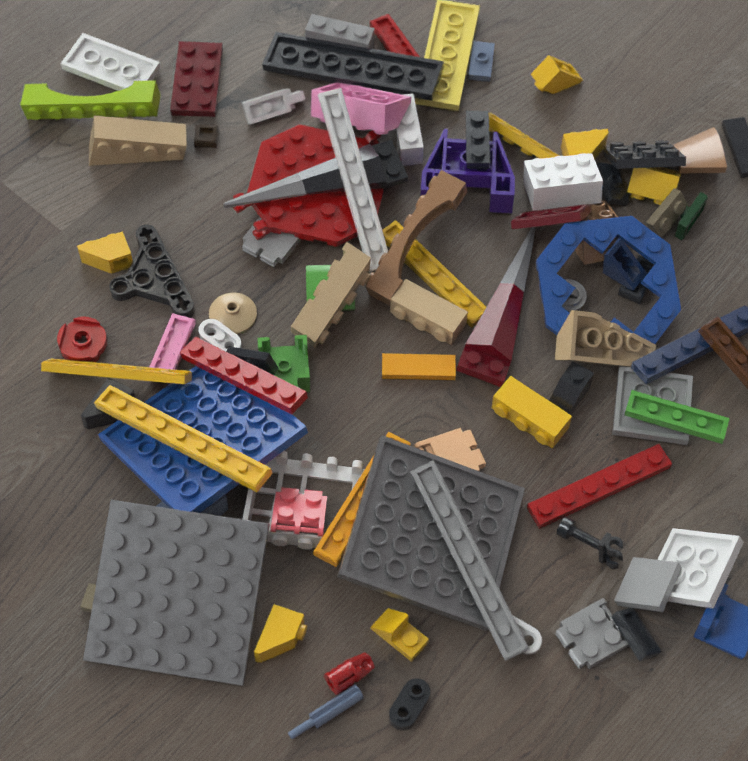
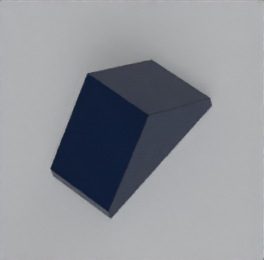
[603,239,647,290]

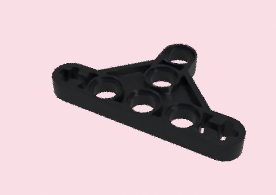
[109,224,195,318]

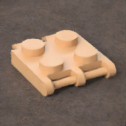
[414,428,486,471]

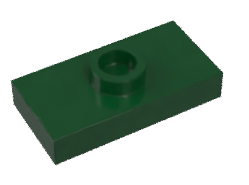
[675,192,708,240]

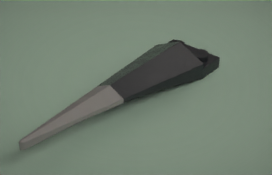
[224,140,408,208]

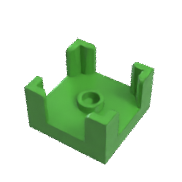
[258,335,310,392]

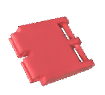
[270,487,327,537]

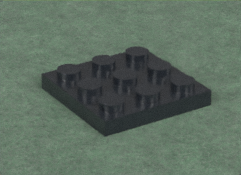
[603,140,686,169]

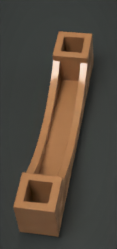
[366,170,467,306]

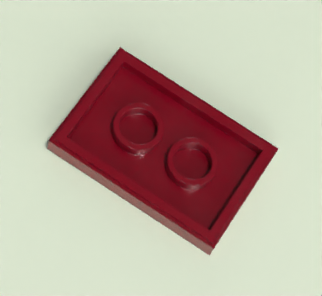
[511,204,591,229]

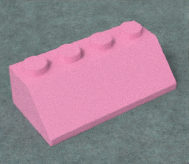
[311,82,412,135]

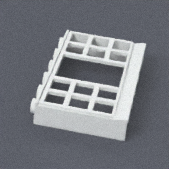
[242,451,365,550]

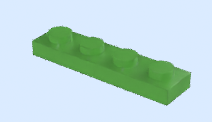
[624,390,730,444]

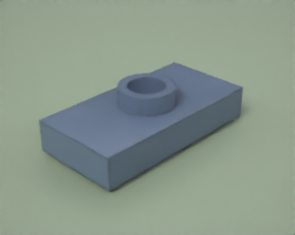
[468,41,495,82]

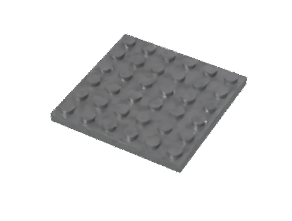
[337,435,525,631]
[83,500,270,686]

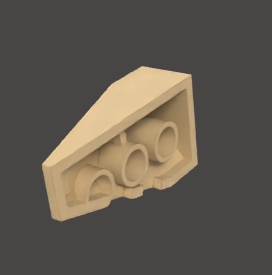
[555,310,656,367]

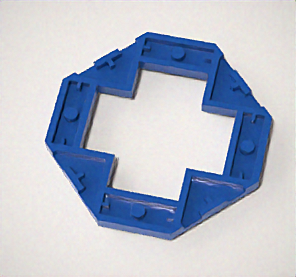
[536,216,681,344]

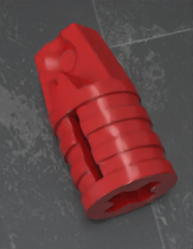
[324,652,375,695]

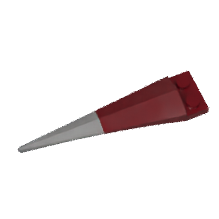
[456,227,536,387]

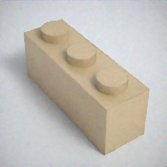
[390,279,468,345]

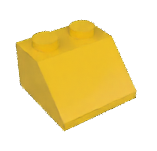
[627,167,681,205]

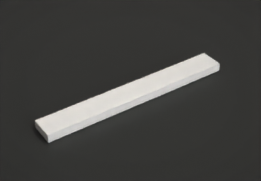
[318,88,388,273]

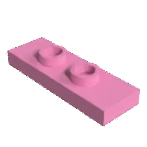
[150,313,196,384]

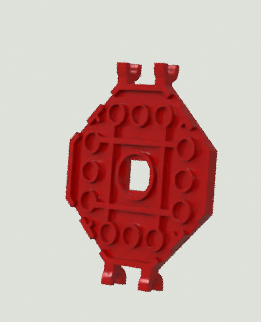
[233,124,402,247]

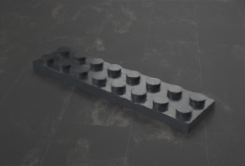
[262,32,444,101]

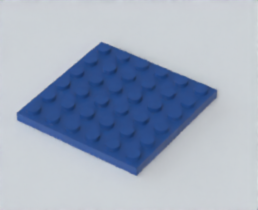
[98,366,308,513]

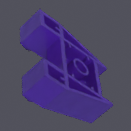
[421,129,515,213]

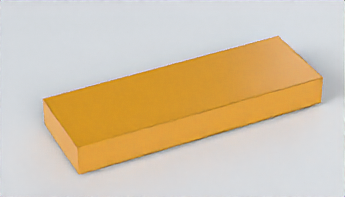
[382,353,456,380]

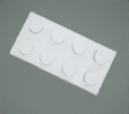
[61,33,161,91]

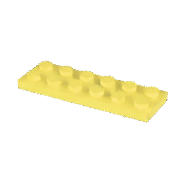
[415,0,480,111]

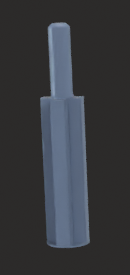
[288,685,364,739]

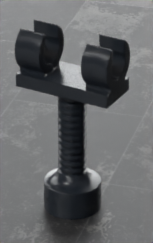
[557,516,623,569]

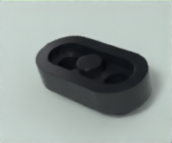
[389,678,430,731]

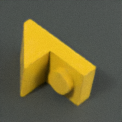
[371,608,429,662]

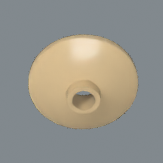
[209,293,257,334]

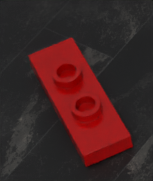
[370,14,420,57]

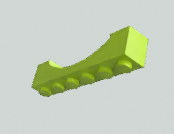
[20,80,161,120]

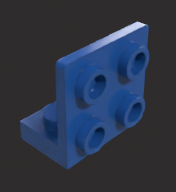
[693,584,748,659]

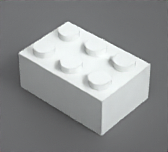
[523,153,603,211]

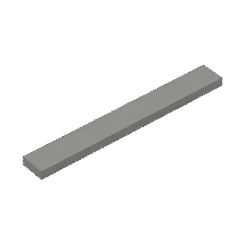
[411,460,529,661]

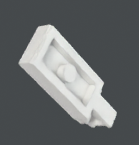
[242,89,305,124]

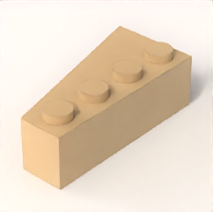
[89,116,187,166]
[291,242,371,348]

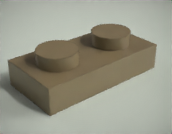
[646,188,688,238]

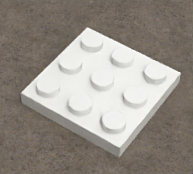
[658,528,744,608]

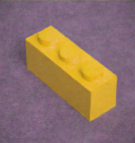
[491,376,572,448]

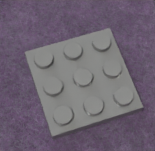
[612,366,693,445]

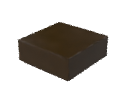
[194,125,219,148]

